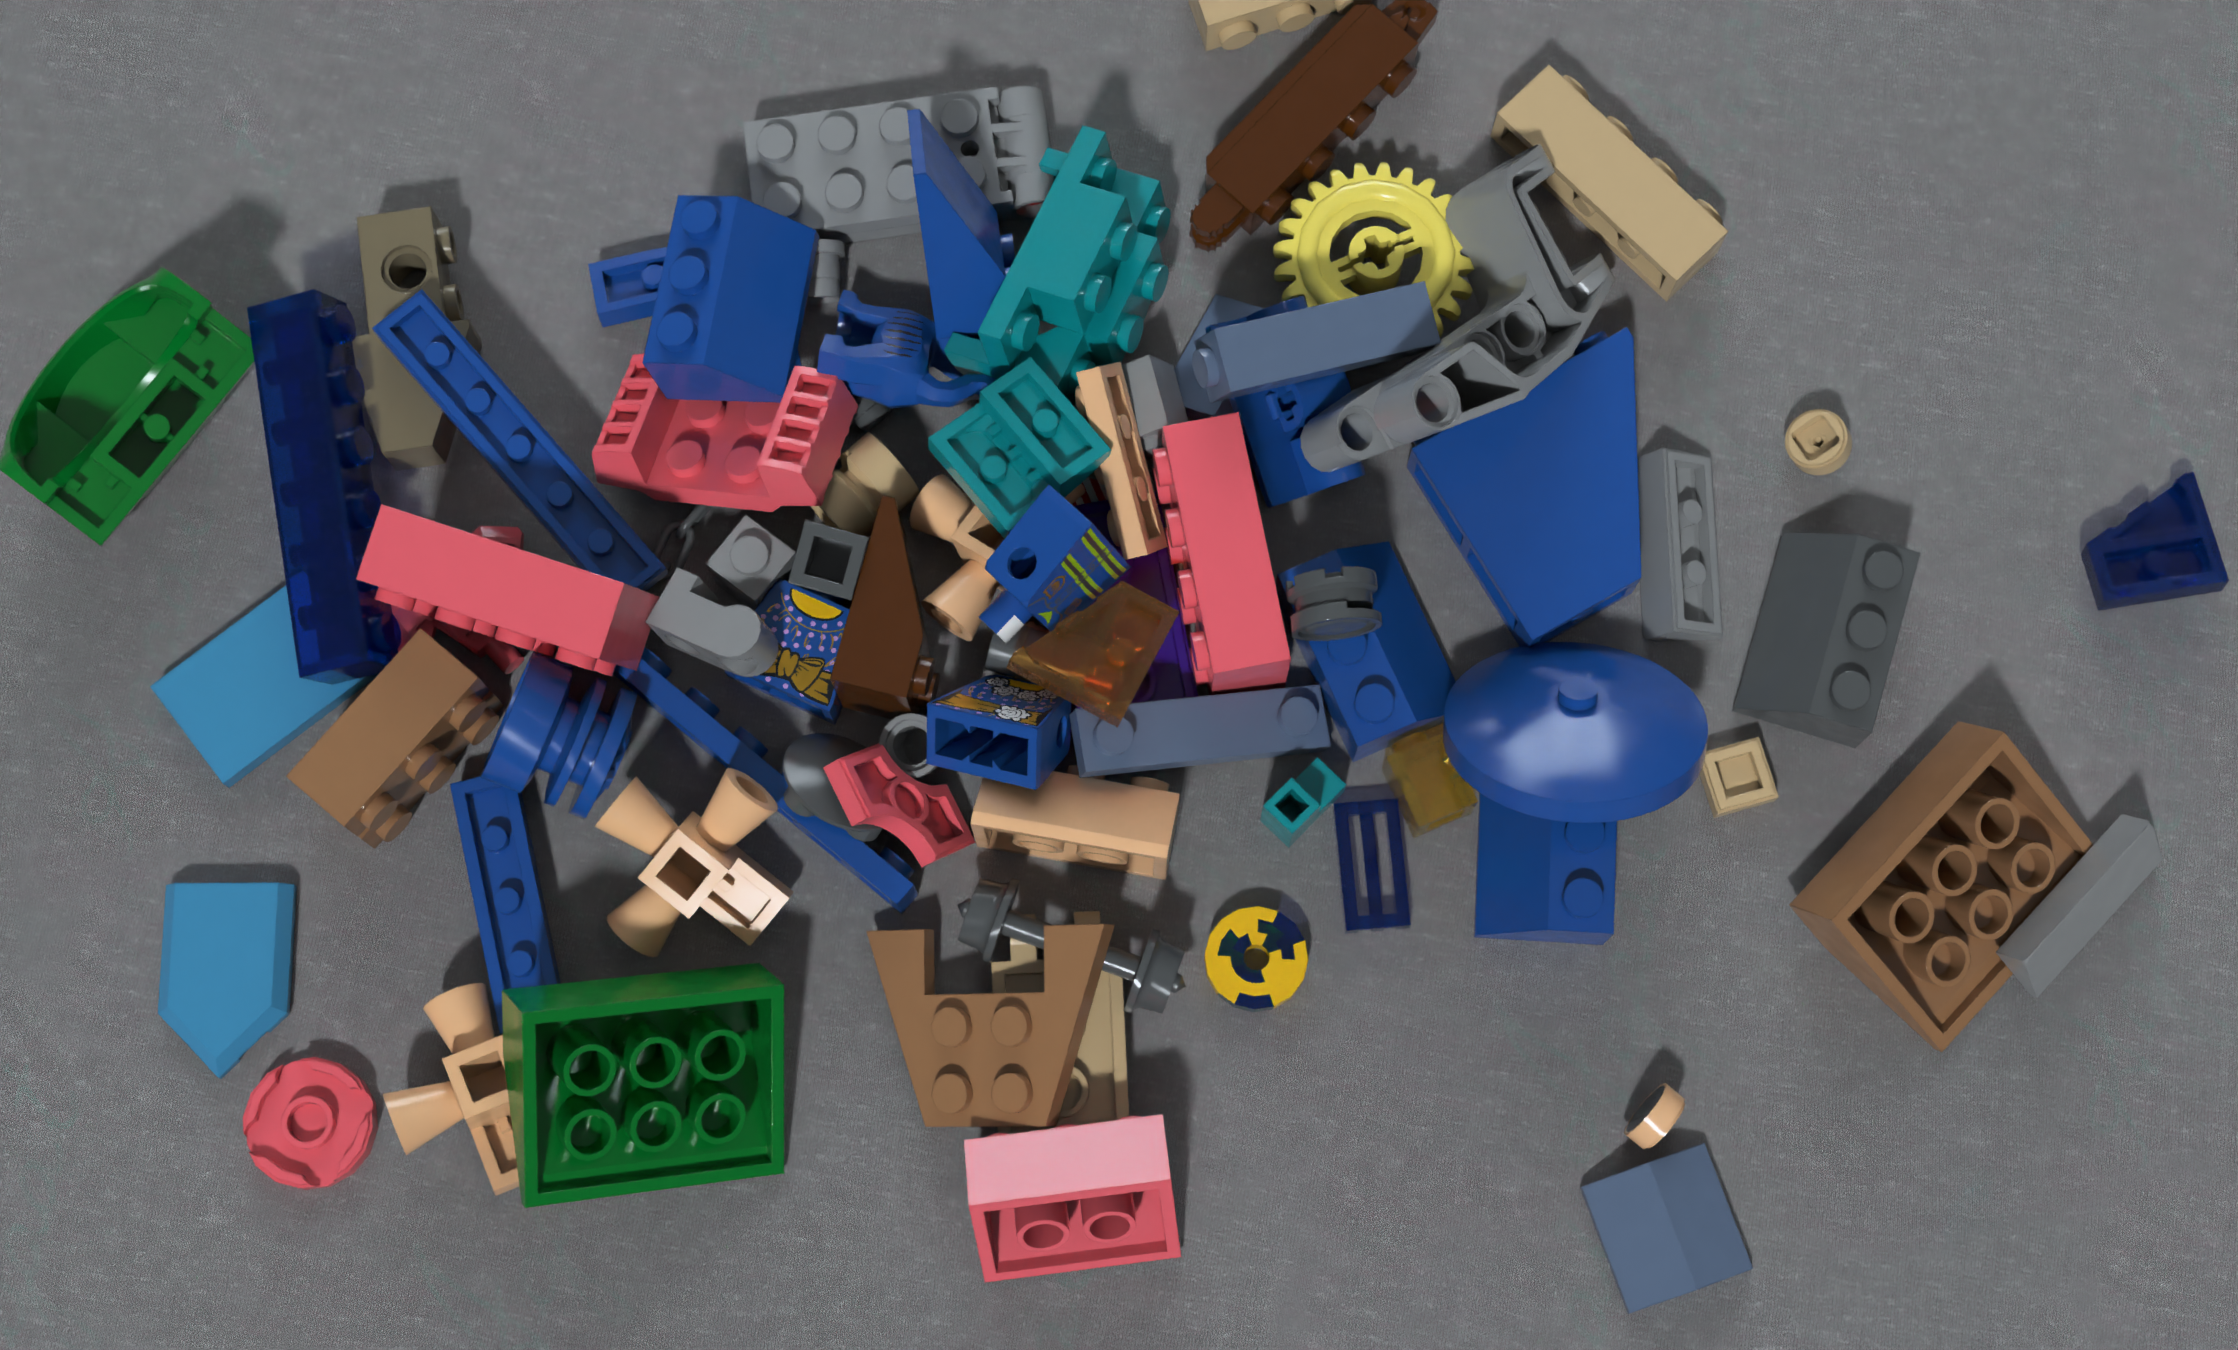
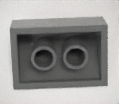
[1732,533,1921,748]

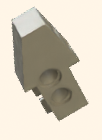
[344,206,482,471]

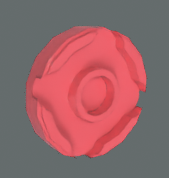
[243,1057,378,1190]

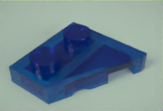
[2081,472,2229,611]

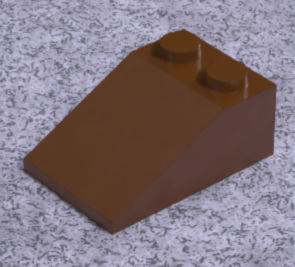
[830,495,940,720]

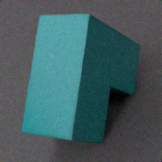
[1260,757,1346,848]

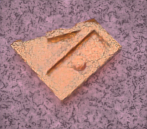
[1007,581,1180,728]

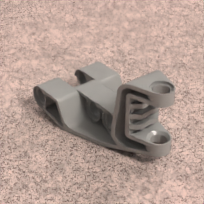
[1300,144,1616,472]

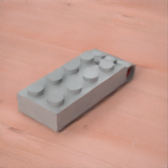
[742,86,1055,243]

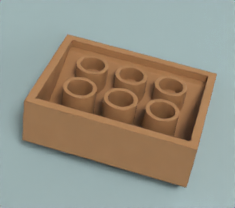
[1789,721,2093,1052]

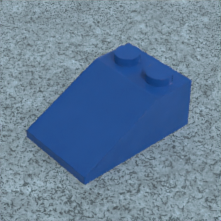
[907,109,1015,339]

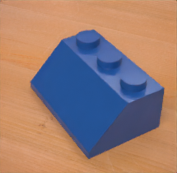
[642,195,819,403]
[1275,541,1456,762]
[1474,792,1617,945]

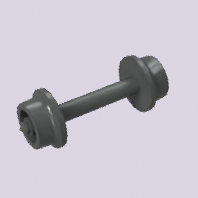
[958,877,1186,1014]

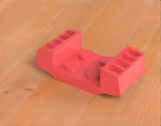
[592,354,858,512]

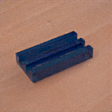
[1332,798,1411,934]

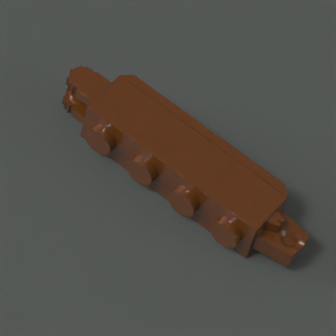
[1189,0,1438,253]

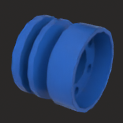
[480,651,637,819]

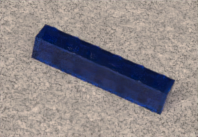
[247,289,401,685]

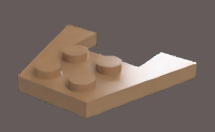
[866,924,1115,1127]

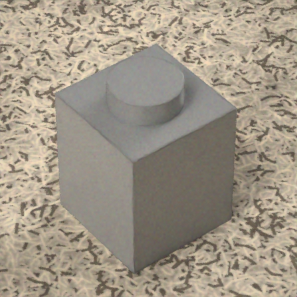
[1122,354,1188,459]
[706,515,796,611]

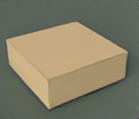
[1700,737,1779,818]

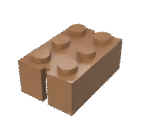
[286,628,504,849]

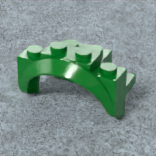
[0,267,264,547]

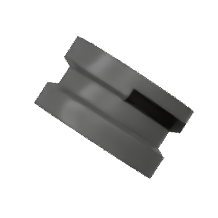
[1285,566,1382,641]

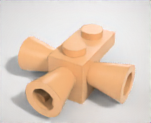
[910,474,1085,641]
[595,768,794,957]
[383,983,519,1196]

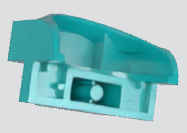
[944,125,1171,406]

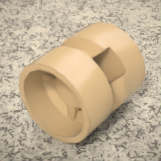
[810,432,920,537]

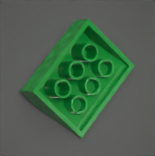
[502,963,784,1208]

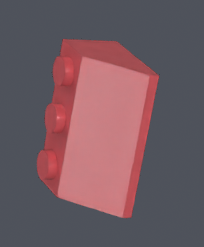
[964,1114,1181,1283]

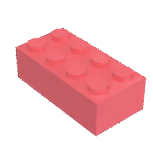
[1152,412,1291,695]
[356,504,660,677]

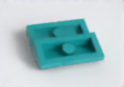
[928,356,1111,539]

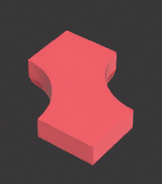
[823,743,975,868]

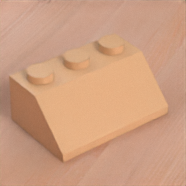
[970,765,1180,880]

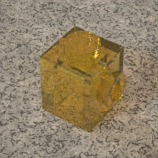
[1382,731,1478,839]

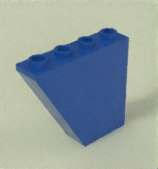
[1407,327,1642,648]

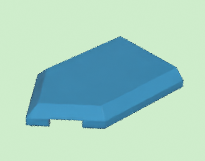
[158,882,297,1079]

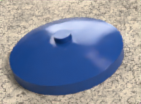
[1443,642,1708,823]

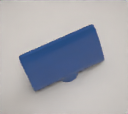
[1205,296,1366,508]

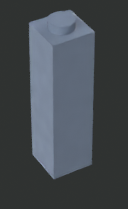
[1192,281,1441,403]

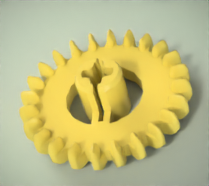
[1273,162,1474,338]

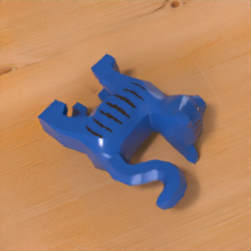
[817,289,997,408]

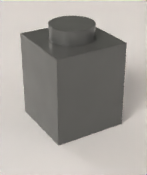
[788,520,870,600]

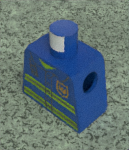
[978,485,1131,643]

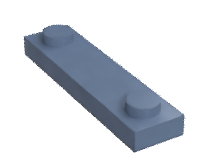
[1069,684,1331,778]

